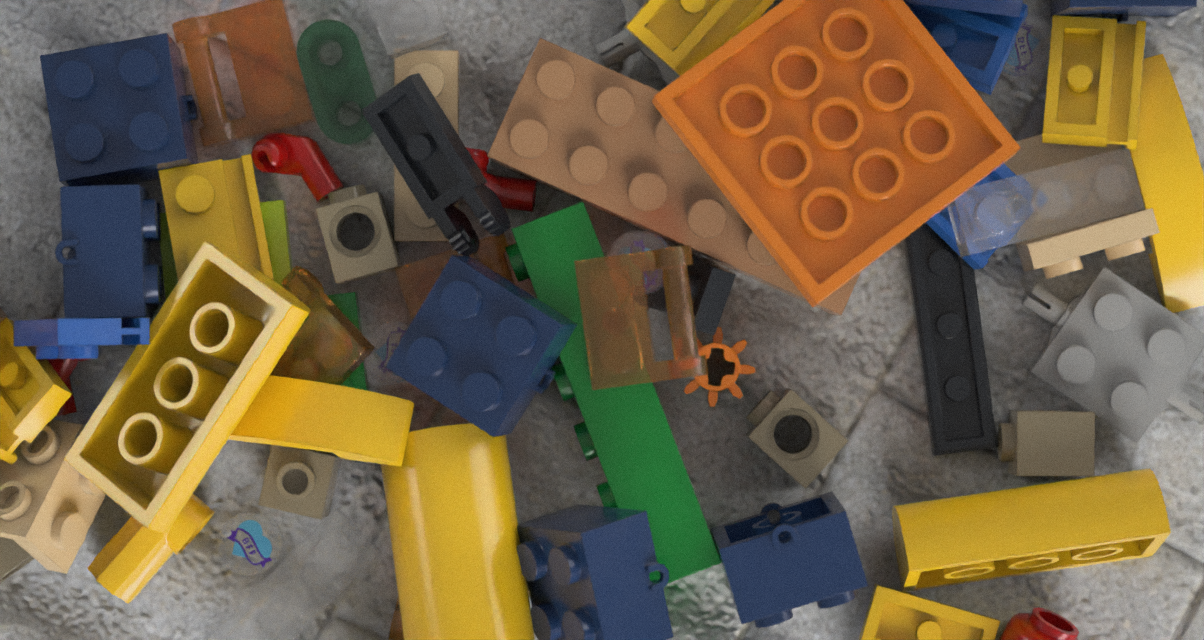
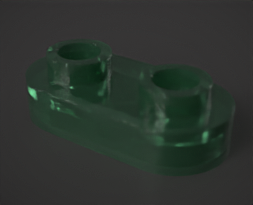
[297,19,378,146]

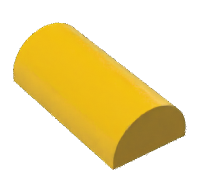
[64,241,311,533]
[381,423,535,640]
[892,468,1171,592]

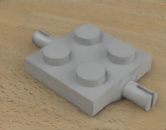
[1021,265,1204,443]

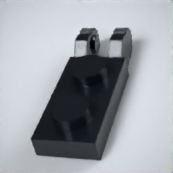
[362,73,511,256]

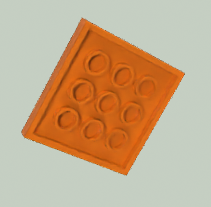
[652,0,1021,308]

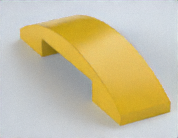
[1124,54,1204,313]
[225,375,414,466]

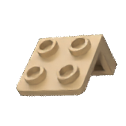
[1004,134,1160,279]
[0,420,106,574]

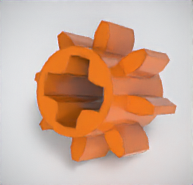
[675,327,755,407]

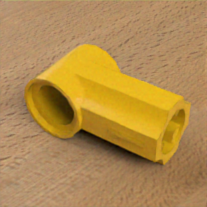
[87,494,215,603]

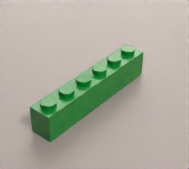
[505,202,722,584]

